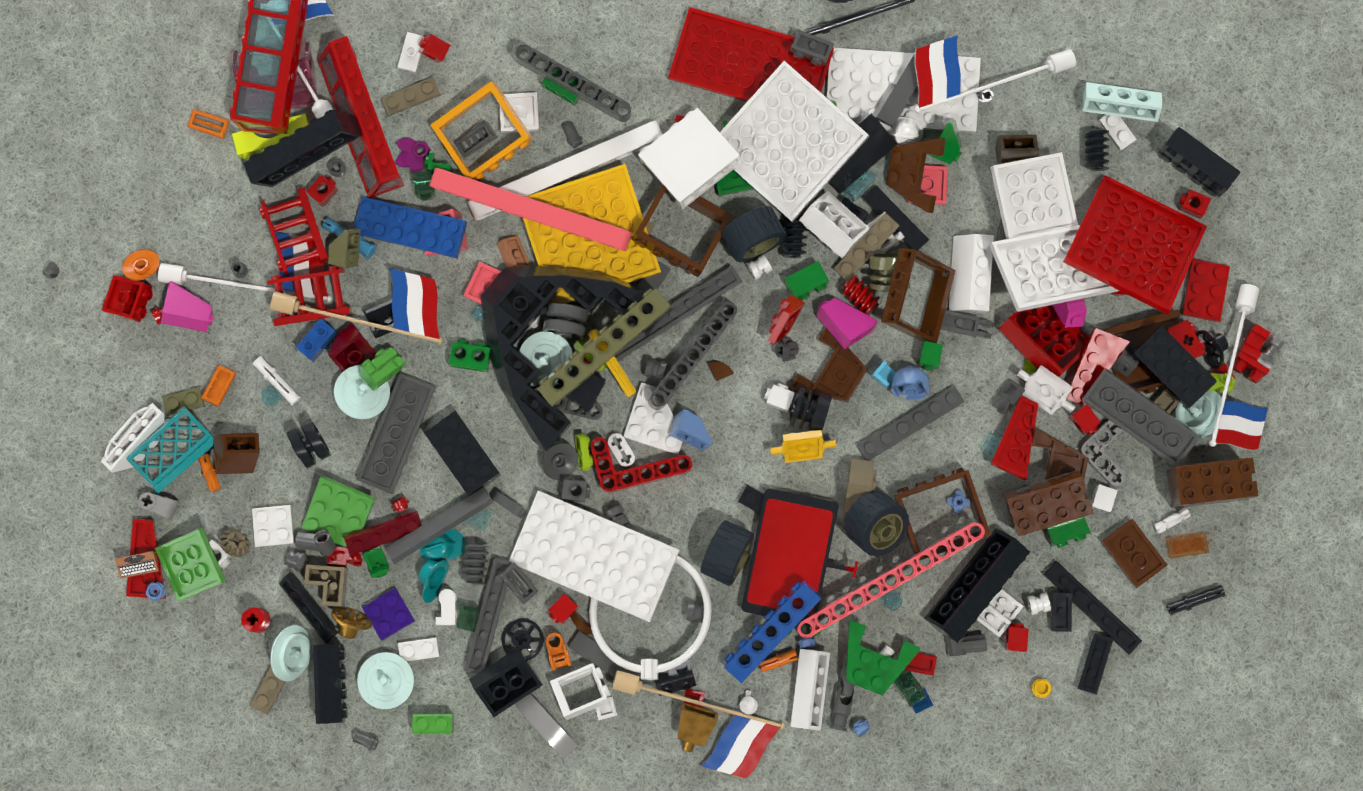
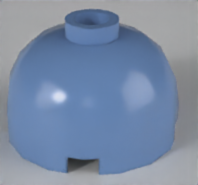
[891,365,930,400]

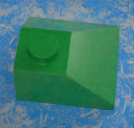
[929,118,962,164]

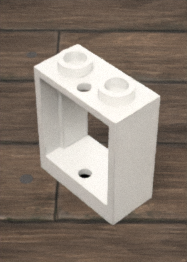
[550,663,611,721]

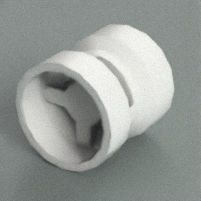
[747,254,772,280]
[1027,593,1051,615]

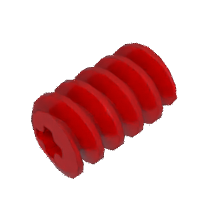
[840,275,881,316]
[241,607,271,633]

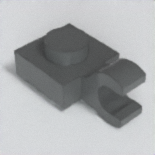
[992,379,1025,415]

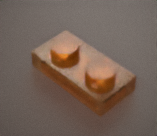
[1167,534,1209,559]

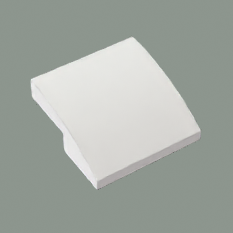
[977,588,1024,637]

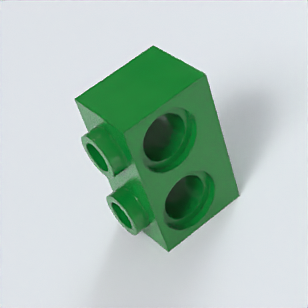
[449,340,491,373]

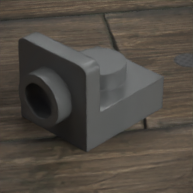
[1112,343,1140,377]

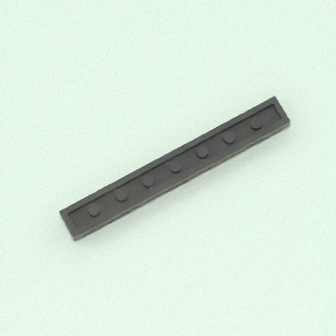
[615,266,742,362]

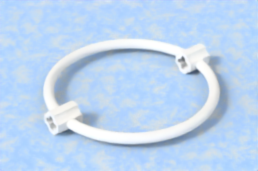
[589,556,712,680]

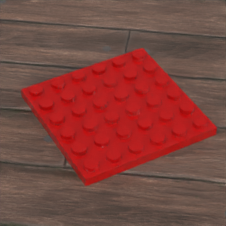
[1063,175,1207,315]

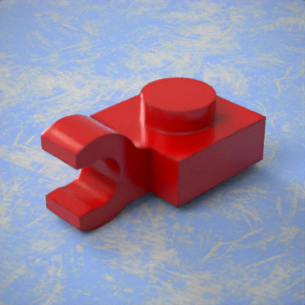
[326,547,362,568]

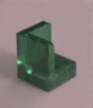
[456,605,480,632]

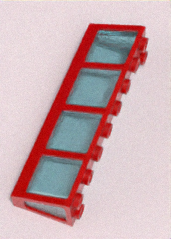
[229,0,309,134]
[318,36,405,198]

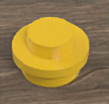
[1032,678,1051,698]

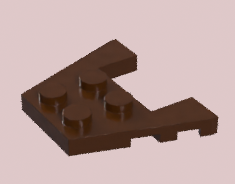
[886,138,946,213]
[789,328,868,402]
[1023,428,1089,487]

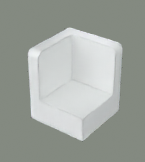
[1091,484,1118,512]

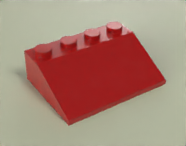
[998,305,1089,377]

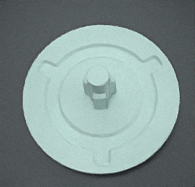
[519,331,573,386]
[334,365,390,419]
[1172,390,1222,440]
[271,625,312,682]
[357,652,414,709]

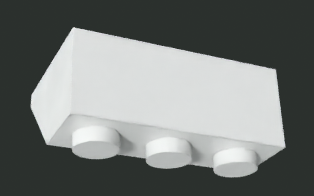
[799,191,870,258]

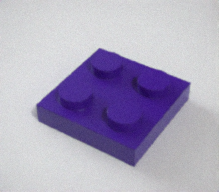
[362,588,415,641]

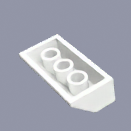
[948,234,994,314]

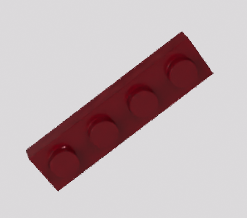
[343,511,422,556]

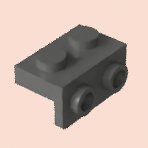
[790,30,834,66]

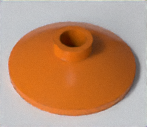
[122,250,160,281]

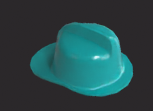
[420,529,465,562]
[418,559,449,603]

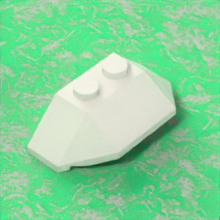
[101,403,164,473]

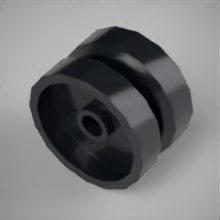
[286,419,331,469]

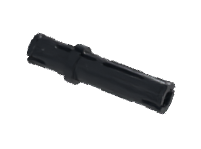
[1166,585,1225,615]

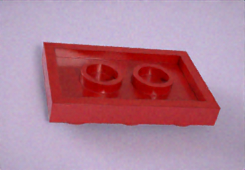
[1182,259,1230,323]

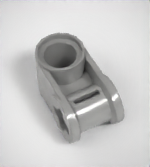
[138,492,178,520]

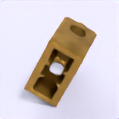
[677,702,718,752]

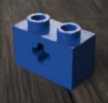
[295,319,338,363]

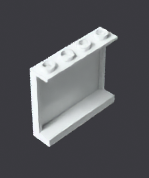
[638,108,742,210]

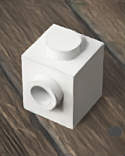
[764,383,795,412]

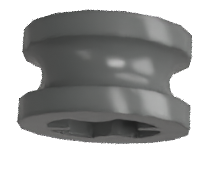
[328,159,346,177]

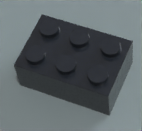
[469,647,543,717]

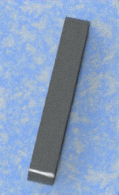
[515,44,631,122]
[649,301,737,410]

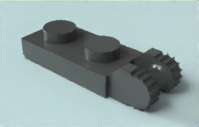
[941,310,994,339]

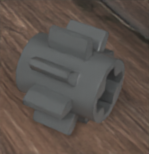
[775,337,799,362]

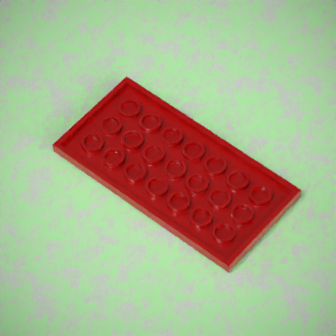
[668,7,834,102]

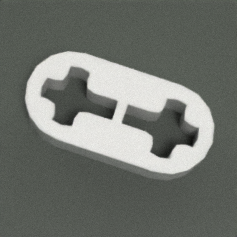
[608,433,635,468]

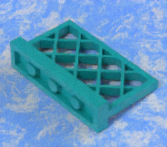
[126,407,214,494]

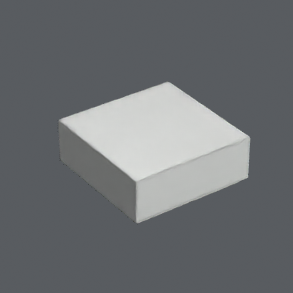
[595,696,617,720]

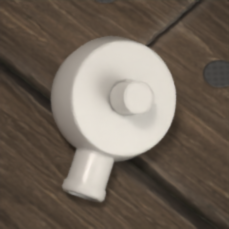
[740,690,758,715]

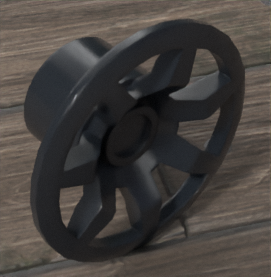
[1195,330,1228,368]
[501,619,544,660]

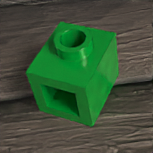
[918,341,943,371]

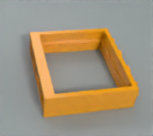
[431,81,533,181]

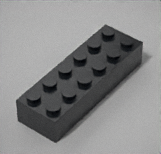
[243,109,362,188]
[924,528,1030,643]

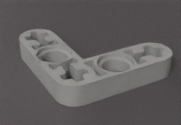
[1080,420,1125,487]

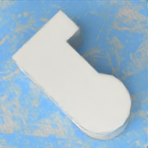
[436,589,457,625]

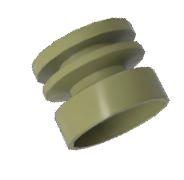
[870,253,910,292]

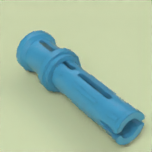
[322,217,377,260]

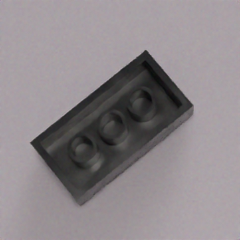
[1158,127,1241,197]
[1134,326,1217,408]
[424,411,501,496]

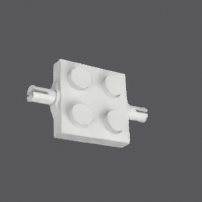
[1017,365,1076,415]

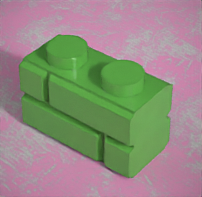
[359,347,405,391]
[412,714,454,734]

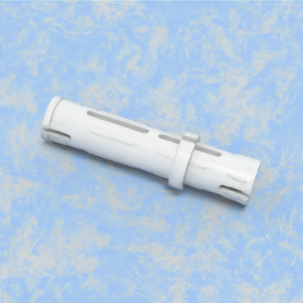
[253,356,301,406]

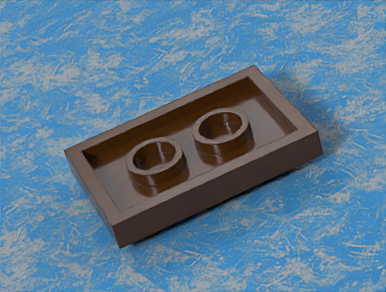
[1101,518,1167,588]

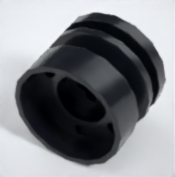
[789,387,832,431]

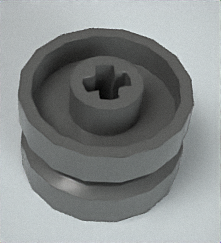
[543,303,588,339]

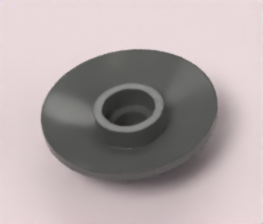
[542,443,578,480]

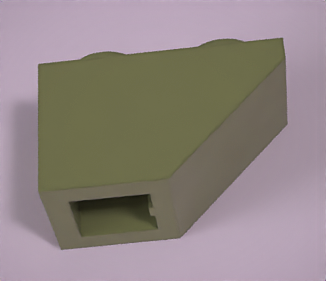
[328,228,361,268]

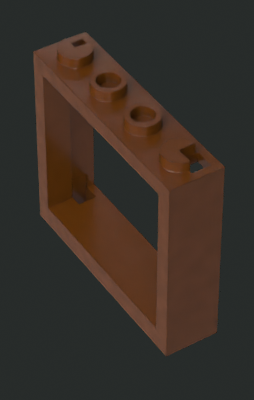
[632,184,733,277]
[881,248,956,343]
[894,468,991,561]

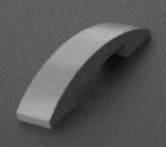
[514,693,578,758]

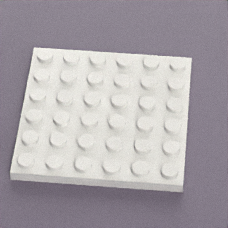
[720,61,869,222]

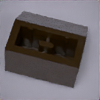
[995,134,1039,165]

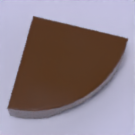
[708,362,734,382]
[570,612,592,635]

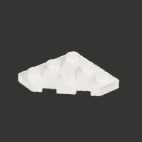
[624,383,682,455]

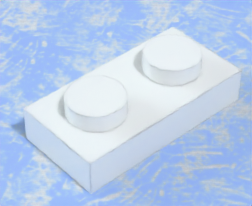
[1098,115,1137,151]
[398,638,440,662]

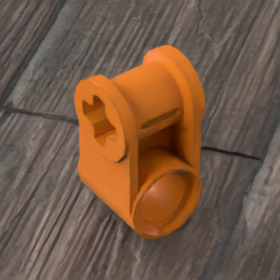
[546,633,572,671]

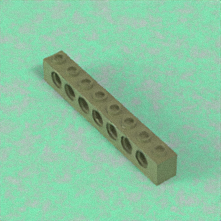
[537,289,672,407]

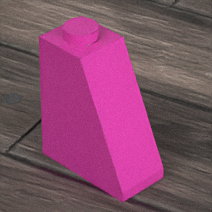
[161,282,214,332]
[816,298,878,350]
[1052,298,1087,327]

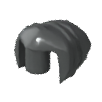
[284,549,309,572]

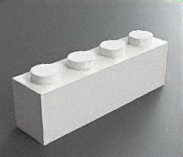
[791,649,830,731]

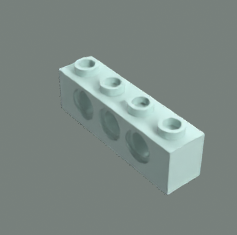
[1082,82,1162,122]

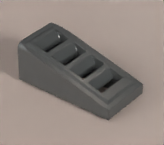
[454,121,497,158]

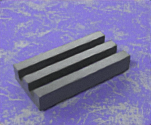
[499,562,538,604]

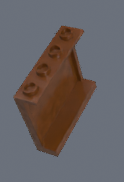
[1103,309,1186,394]

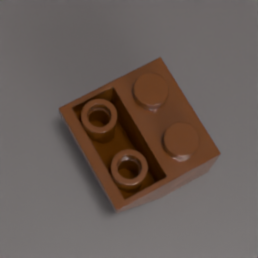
[213,433,260,475]

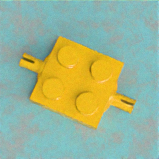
[770,430,836,463]

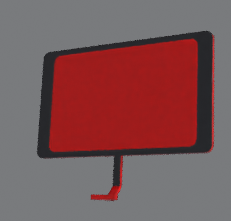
[741,489,858,626]

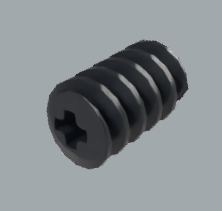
[1085,129,1109,171]
[782,218,808,259]

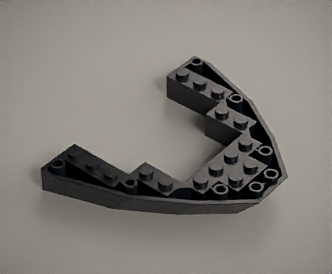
[481,266,672,452]

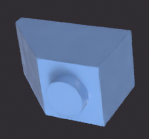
[670,409,712,451]

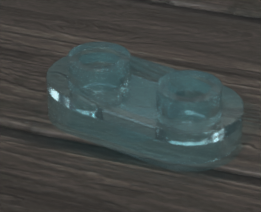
[847,171,878,203]

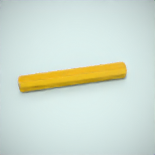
[588,329,636,397]

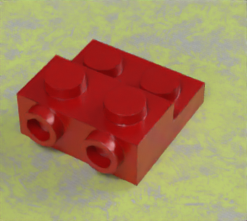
[101,275,153,323]
[768,295,805,345]

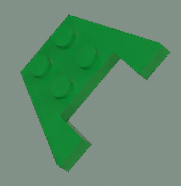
[845,620,920,696]

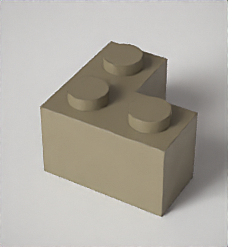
[843,458,877,512]
[304,565,348,607]

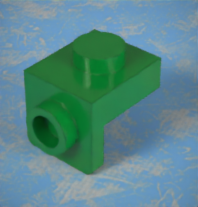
[425,151,453,174]
[362,545,390,578]

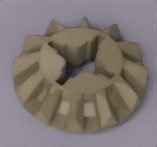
[220,528,250,557]

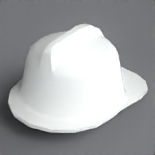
[880,117,923,146]

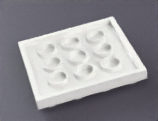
[990,152,1078,239]

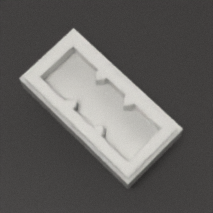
[397,32,423,74]

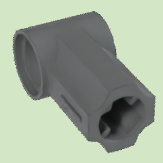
[295,530,336,556]
[947,634,987,657]

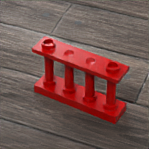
[259,187,328,276]
[267,266,352,326]

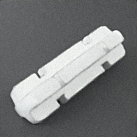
[1154,508,1191,533]

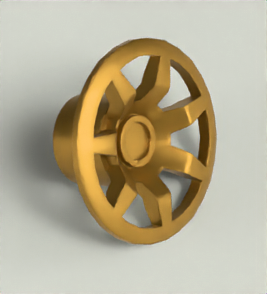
[331,607,373,639]

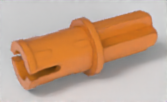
[198,454,221,492]
[759,649,798,672]

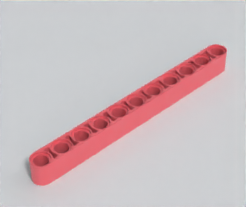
[429,168,632,251]
[797,522,985,638]

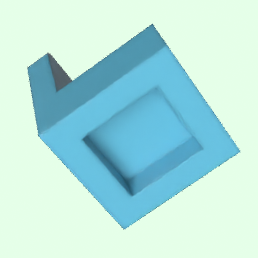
[871,361,896,390]

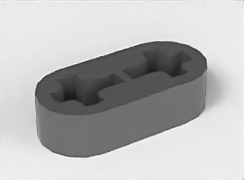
[491,490,526,519]

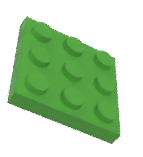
[302,475,375,548]
[155,527,226,601]

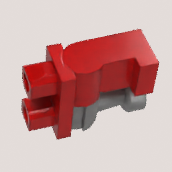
[1233,324,1284,384]

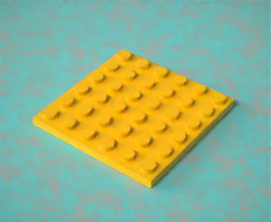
[523,164,661,304]

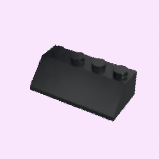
[829,113,897,194]
[313,644,348,724]

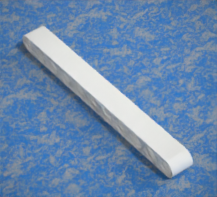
[468,121,662,221]

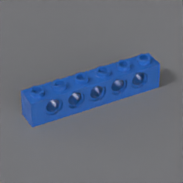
[724,580,821,683]

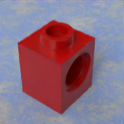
[418,34,451,63]
[306,175,338,207]
[1179,189,1211,219]
[1069,404,1101,435]
[548,594,579,624]
[1005,623,1029,652]

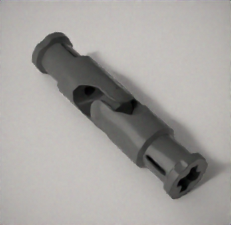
[830,652,855,732]

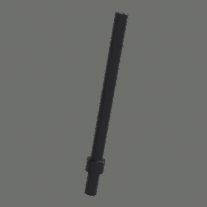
[806,0,915,35]

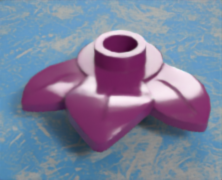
[395,138,430,174]

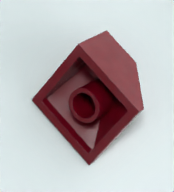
[328,323,376,372]

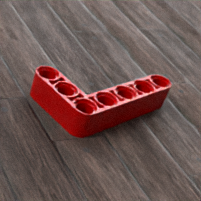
[591,437,692,493]

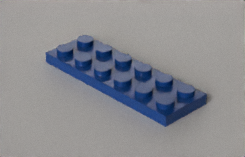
[354,197,468,259]

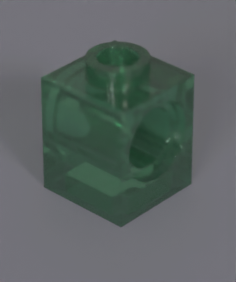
[413,170,436,201]
[894,671,926,707]

